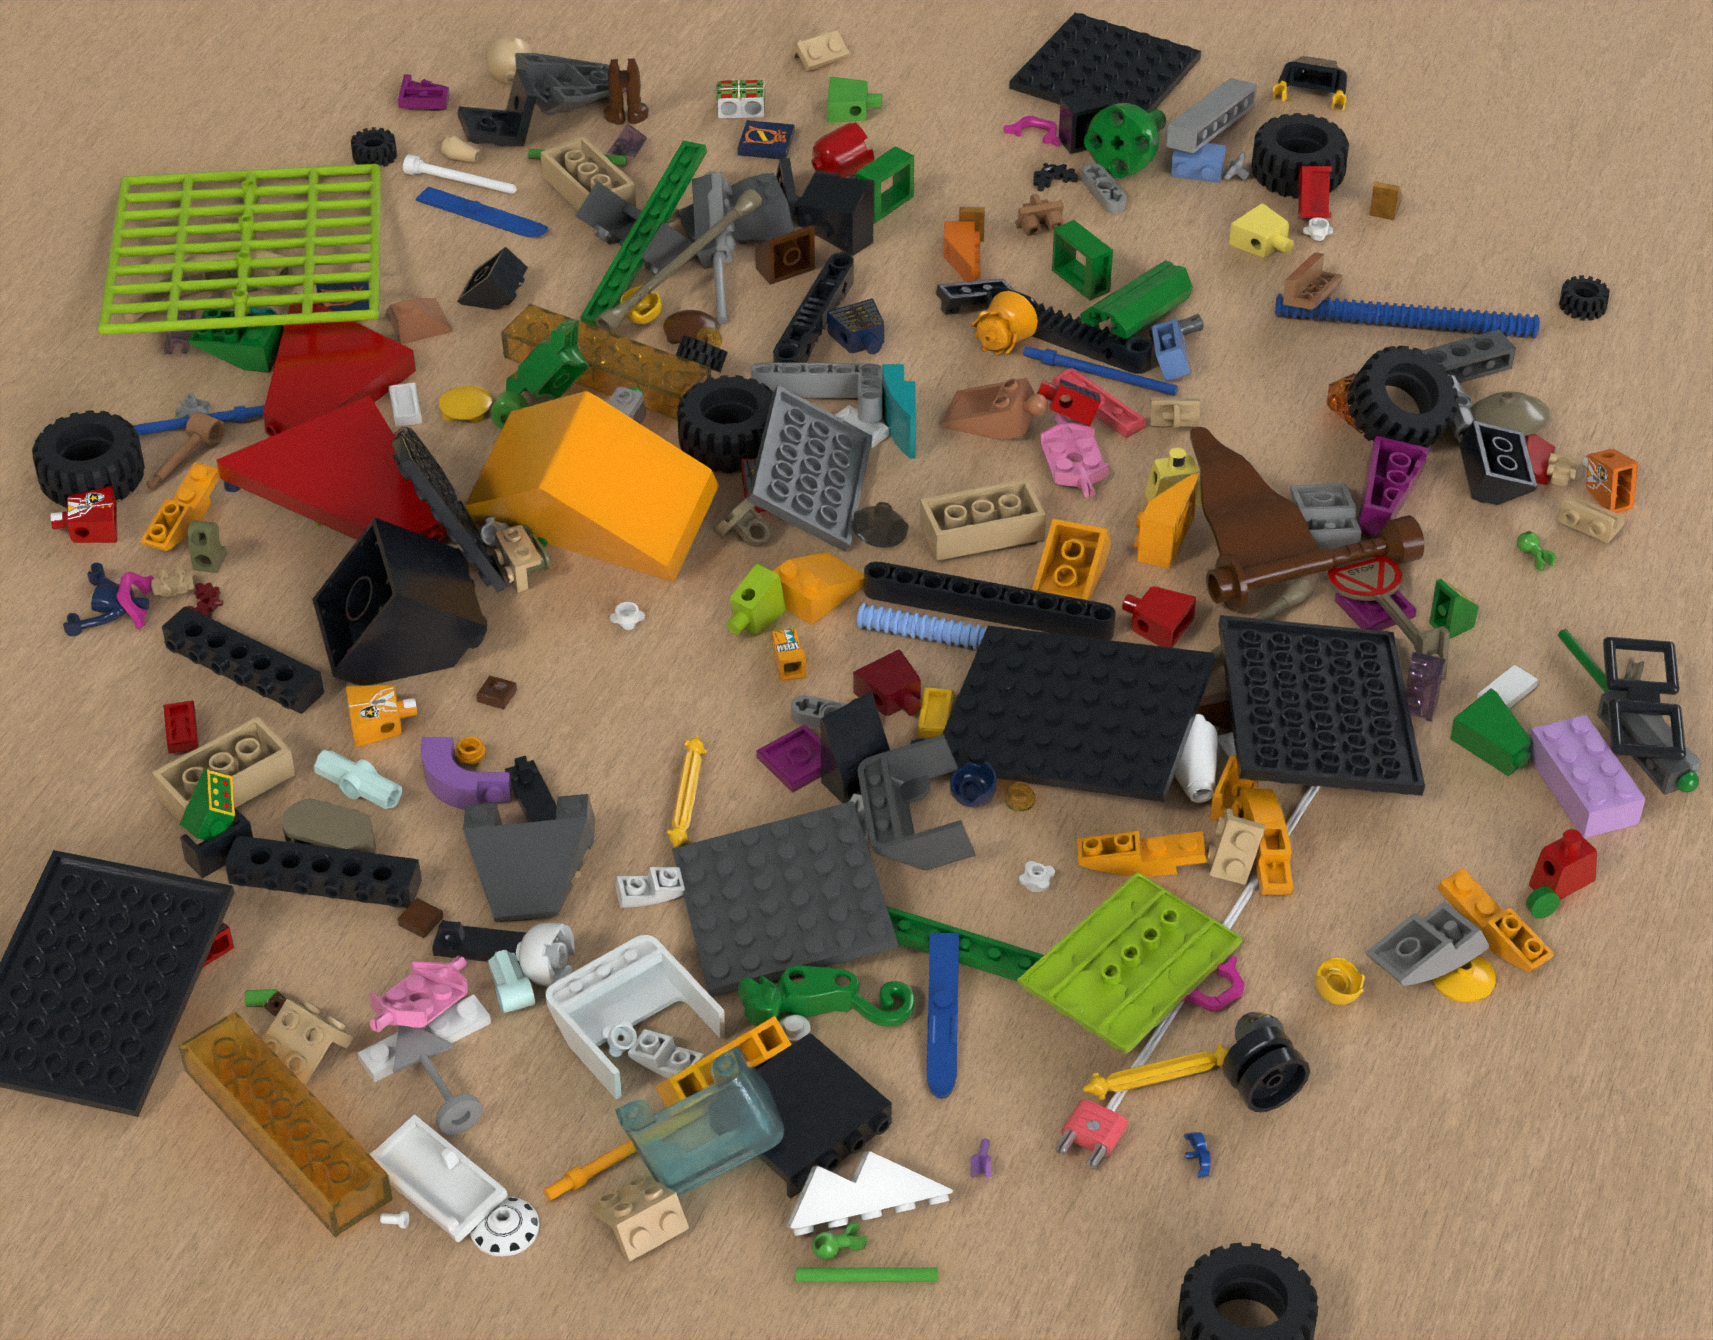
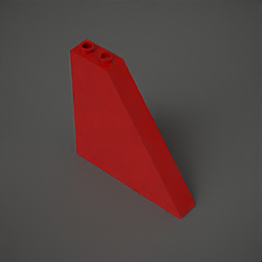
[263,293,416,437]
[216,395,447,541]

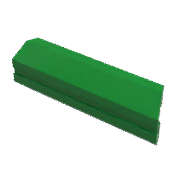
[1080,260,1193,339]

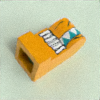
[771,628,806,681]

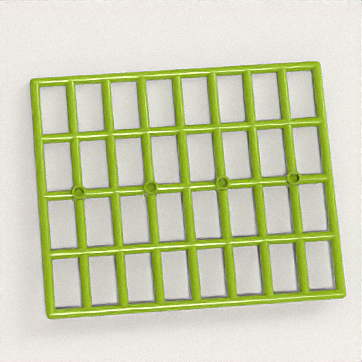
[98,164,381,335]

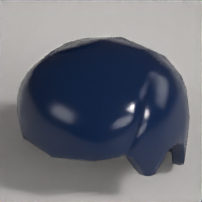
[950,761,997,808]

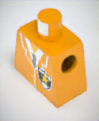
[346,685,418,748]

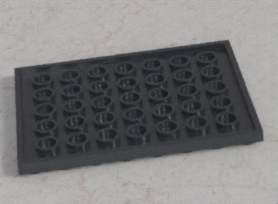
[1218,615,1425,796]
[942,626,1216,802]
[0,850,235,1117]

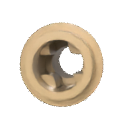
[441,135,480,163]

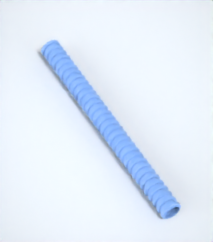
[857,603,987,650]

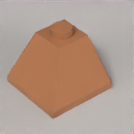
[386,298,451,344]

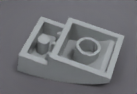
[1290,483,1361,549]
[1365,902,1490,986]

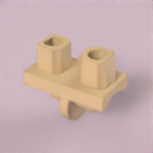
[1150,398,1201,428]

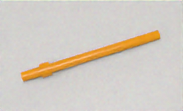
[543,1092,719,1201]

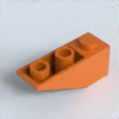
[944,221,980,282]

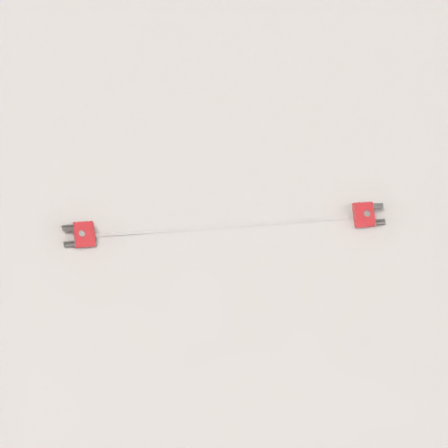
[1055,786,1320,1169]

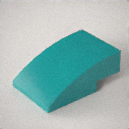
[882,364,916,459]

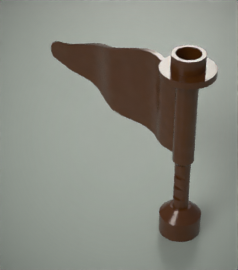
[1190,427,1424,611]

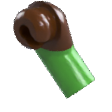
[245,989,286,1016]

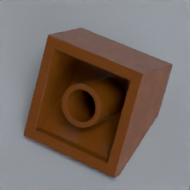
[755,225,815,285]

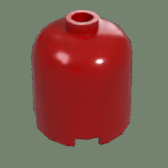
[811,122,874,178]

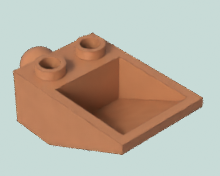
[940,378,1048,440]

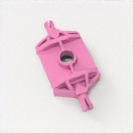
[1040,413,1109,498]
[370,956,467,1032]

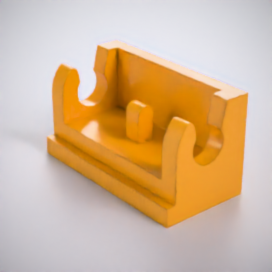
[1210,754,1258,821]

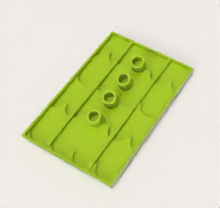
[1017,872,1243,1054]

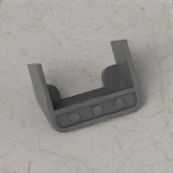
[575,181,697,274]
[858,734,976,870]

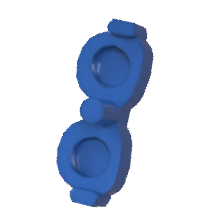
[1184,1132,1211,1178]

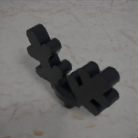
[1033,163,1078,192]

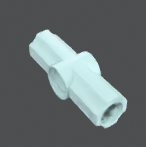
[314,750,402,810]

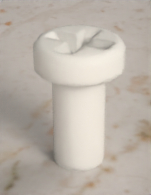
[380,1211,409,1229]

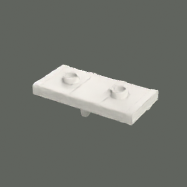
[364,1114,508,1242]

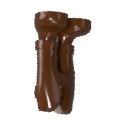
[604,58,649,125]

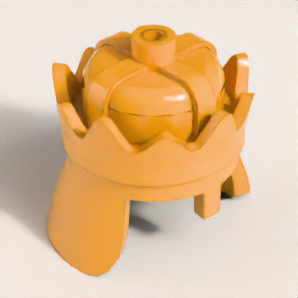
[971,291,1038,355]

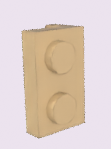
[792,30,850,72]
[1557,495,1626,544]
[493,525,542,593]
[1206,808,1265,885]

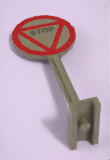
[1327,554,1450,687]

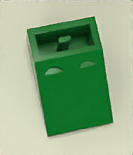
[188,309,284,372]

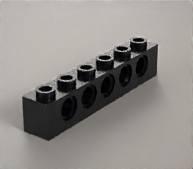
[162,606,324,714]
[225,835,422,908]

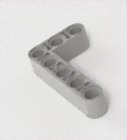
[751,363,882,423]

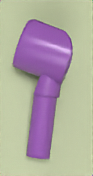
[971,1138,991,1178]

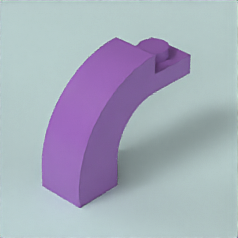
[421,737,512,810]

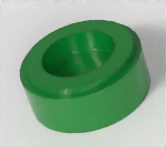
[1526,886,1560,918]

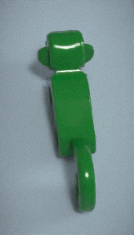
[738,965,915,1027]

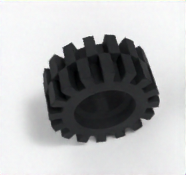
[351,127,397,167]
[1559,275,1610,321]
[676,335,728,372]

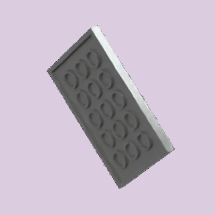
[747,385,872,552]

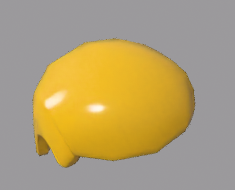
[620,285,662,324]
[1315,957,1365,1006]

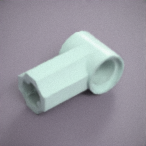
[488,950,535,1014]

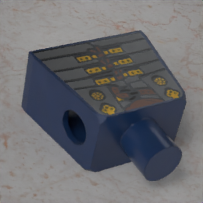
[827,298,884,354]

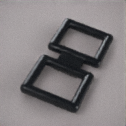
[1603,637,1686,760]

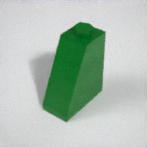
[1450,688,1531,776]

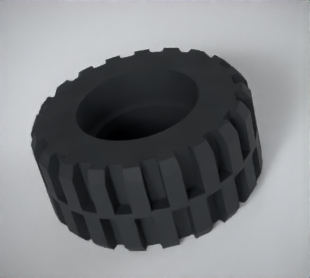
[1251,113,1349,199]
[1347,345,1458,448]
[677,375,773,473]
[32,410,145,508]
[1177,1242,1319,1340]

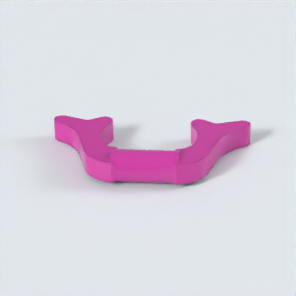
[1004,116,1060,147]
[117,571,154,629]
[1181,956,1245,1012]

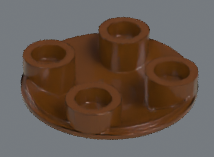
[663,310,716,344]

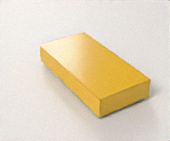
[917,687,954,738]

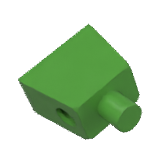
[827,77,882,123]

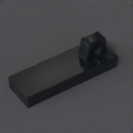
[775,157,801,222]
[935,278,1015,315]
[505,756,557,822]
[432,920,526,965]

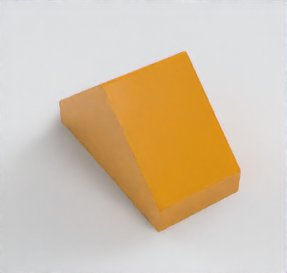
[465,391,719,582]

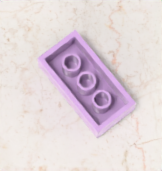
[1529,715,1645,838]

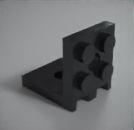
[457,69,537,146]

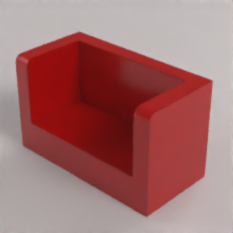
[1298,166,1332,218]

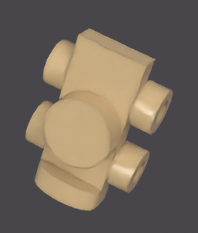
[1546,452,1578,487]
[152,567,194,597]

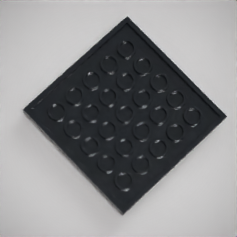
[1009,13,1201,120]

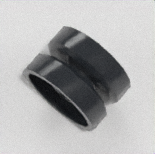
[1222,1026,1310,1112]

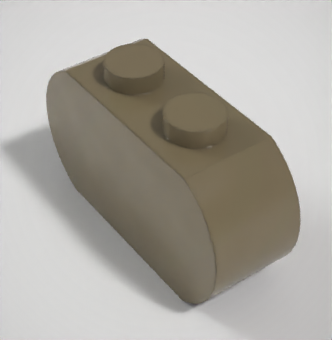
[282,798,376,853]

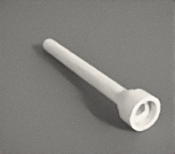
[403,154,517,194]

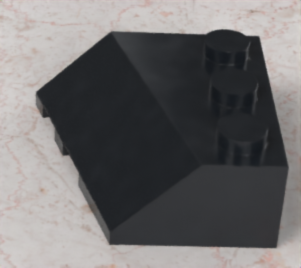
[797,171,874,256]

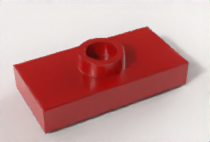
[163,700,199,754]

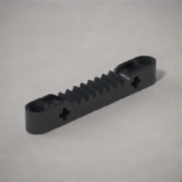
[773,252,854,363]
[986,286,1152,374]

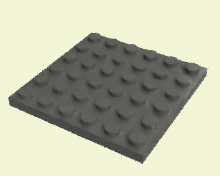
[672,801,898,997]

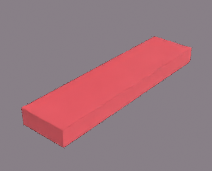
[1052,368,1146,438]

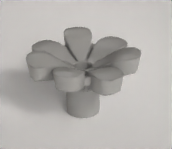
[1222,151,1250,181]
[175,393,211,418]

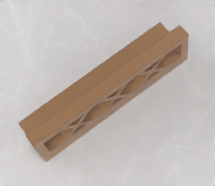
[1283,252,1342,310]

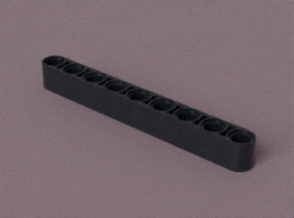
[864,561,1116,640]

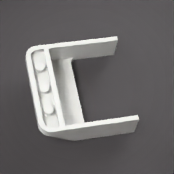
[546,935,726,1099]

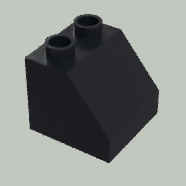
[312,517,487,686]

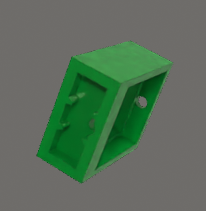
[856,146,914,224]
[1052,220,1113,301]

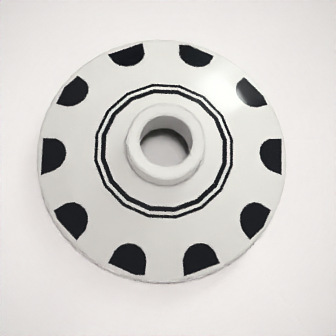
[470,1197,539,1257]

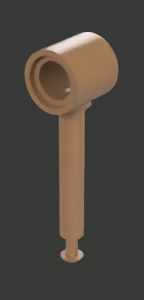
[147,412,225,489]

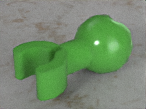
[1517,531,1556,571]
[812,1222,867,1260]

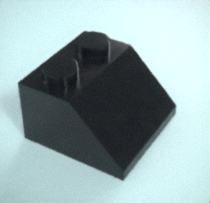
[1058,93,1117,154]
[457,247,528,310]

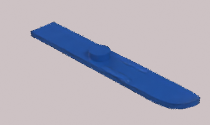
[416,186,548,237]
[927,933,959,1099]

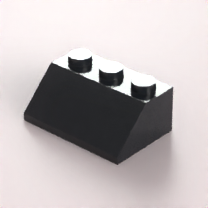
[1459,420,1537,505]

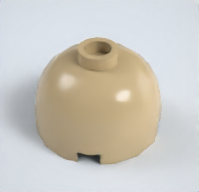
[486,38,532,84]

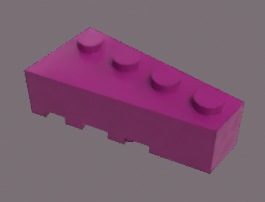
[1358,436,1430,536]

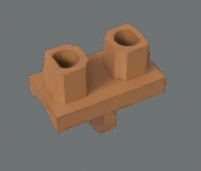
[1015,194,1064,236]

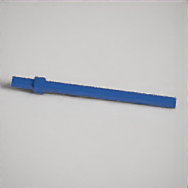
[1023,346,1178,396]
[133,405,265,435]

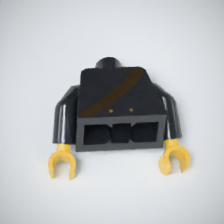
[1273,56,1347,111]

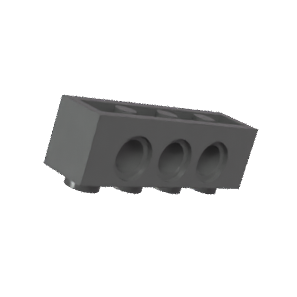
[1422,330,1516,383]

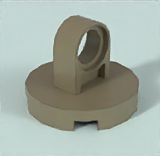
[715,497,771,546]

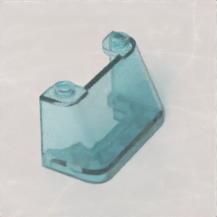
[615,1047,784,1196]

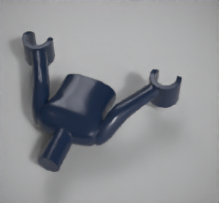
[63,563,149,636]

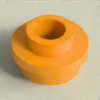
[455,736,486,764]

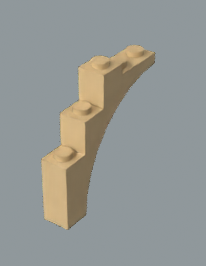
[121,250,293,322]

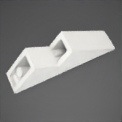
[786,1151,953,1236]

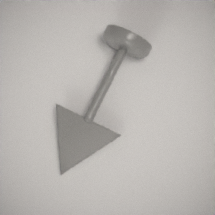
[393,1025,483,1135]

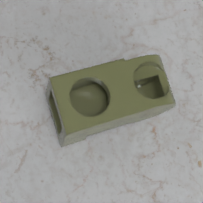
[188,520,227,573]

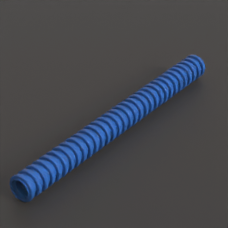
[1275,294,1540,338]

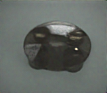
[852,502,909,548]

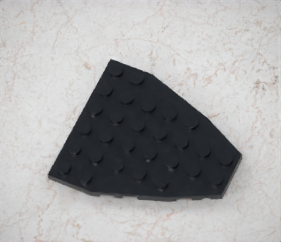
[392,426,507,593]

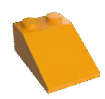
[1134,473,1199,569]
[1032,518,1112,601]
[773,552,864,626]

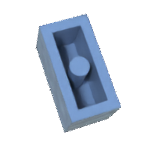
[1171,143,1226,183]
[1152,319,1191,381]

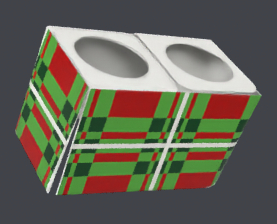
[716,80,765,118]

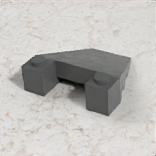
[463,794,595,922]

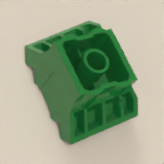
[506,319,590,400]

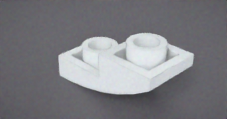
[615,867,685,908]
[628,1029,704,1078]

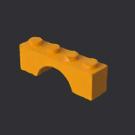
[654,1016,792,1116]

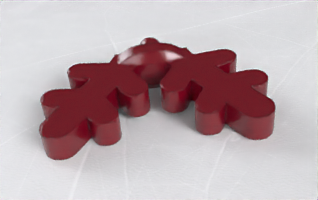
[187,582,224,617]

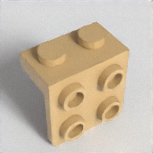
[255,999,354,1086]
[590,1176,689,1261]

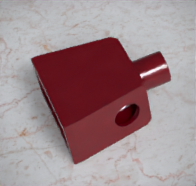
[853,649,922,716]

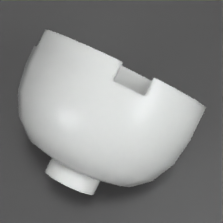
[516,922,575,987]

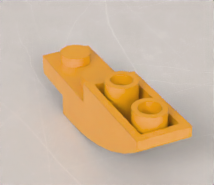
[140,462,220,551]
[1240,789,1294,895]
[1077,830,1207,876]
[1437,867,1554,972]

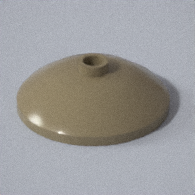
[1470,391,1550,436]

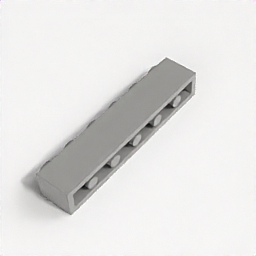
[1165,78,1257,153]

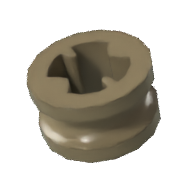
[1624,658,1645,680]

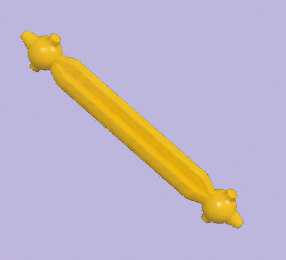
[666,735,707,848]
[1082,1043,1229,1100]

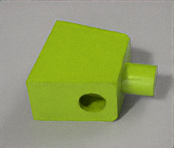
[726,563,786,636]

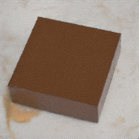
[476,675,517,710]
[397,898,443,938]

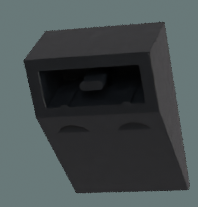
[820,692,890,803]

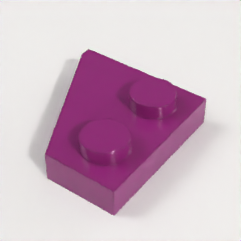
[398,74,450,110]

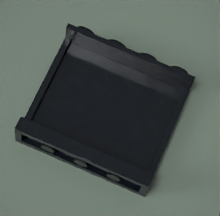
[708,1033,892,1199]

